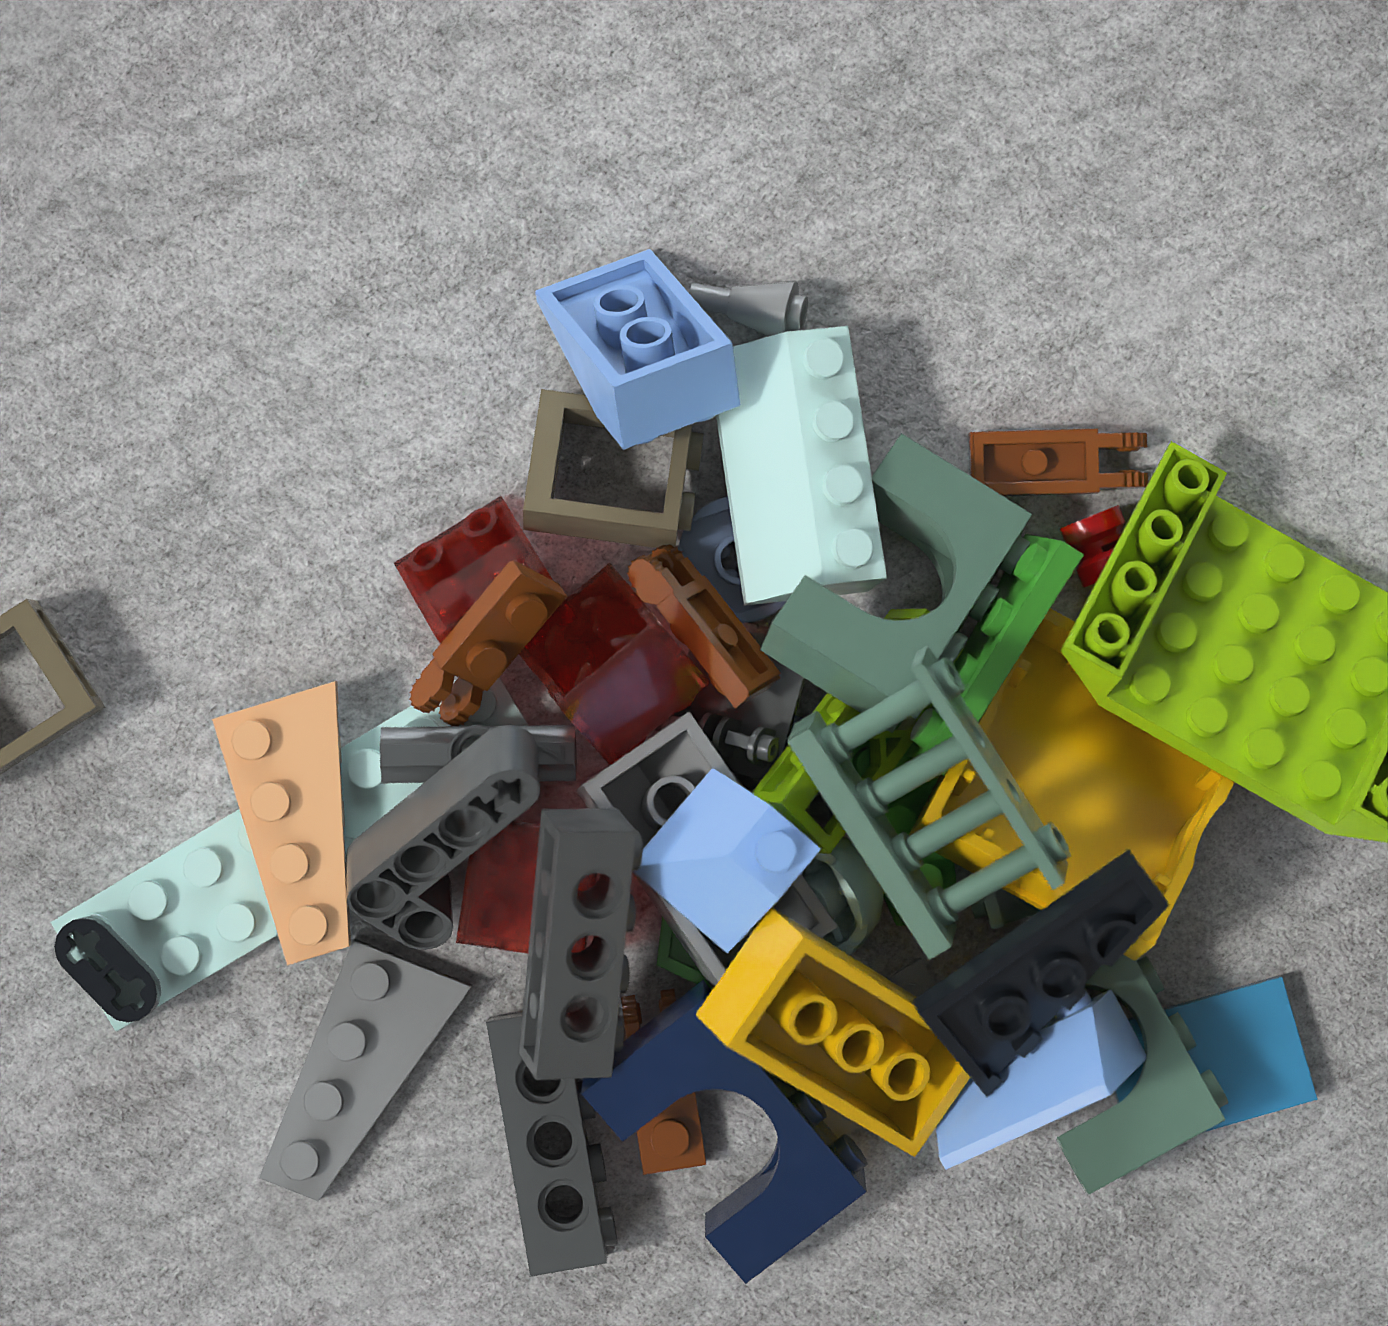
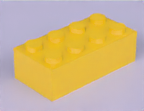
[696,907,970,1157]

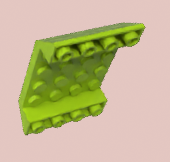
[1060,441,1388,843]

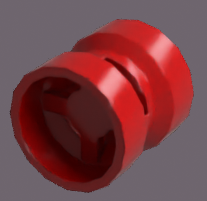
[1060,505,1126,588]

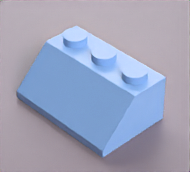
[936,989,1146,1170]

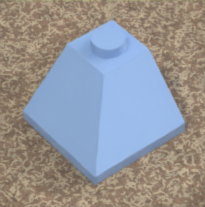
[632,768,821,953]

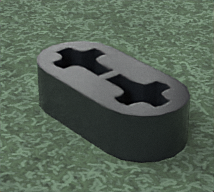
[54,916,162,1023]

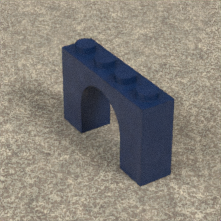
[581,980,868,1284]

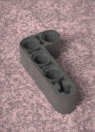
[346,725,540,950]

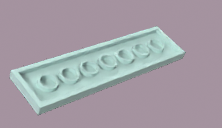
[50,677,528,1032]

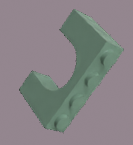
[760,433,1032,733]
[1056,955,1229,1195]

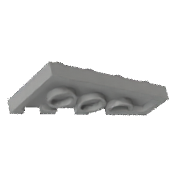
[259,939,473,1201]

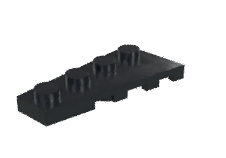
[912,849,1170,1097]

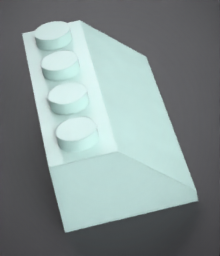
[716,326,887,606]

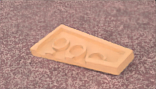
[212,681,351,966]

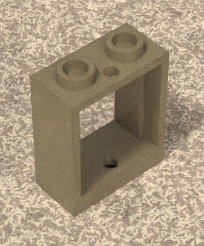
[523,389,704,548]
[0,599,105,775]

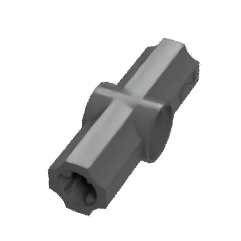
[380,725,577,784]

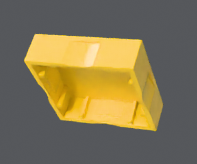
[909,608,1234,961]

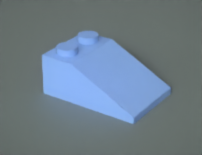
[535,249,740,450]

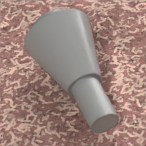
[689,281,808,337]

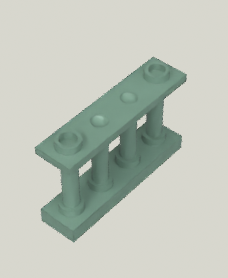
[787,645,1071,960]

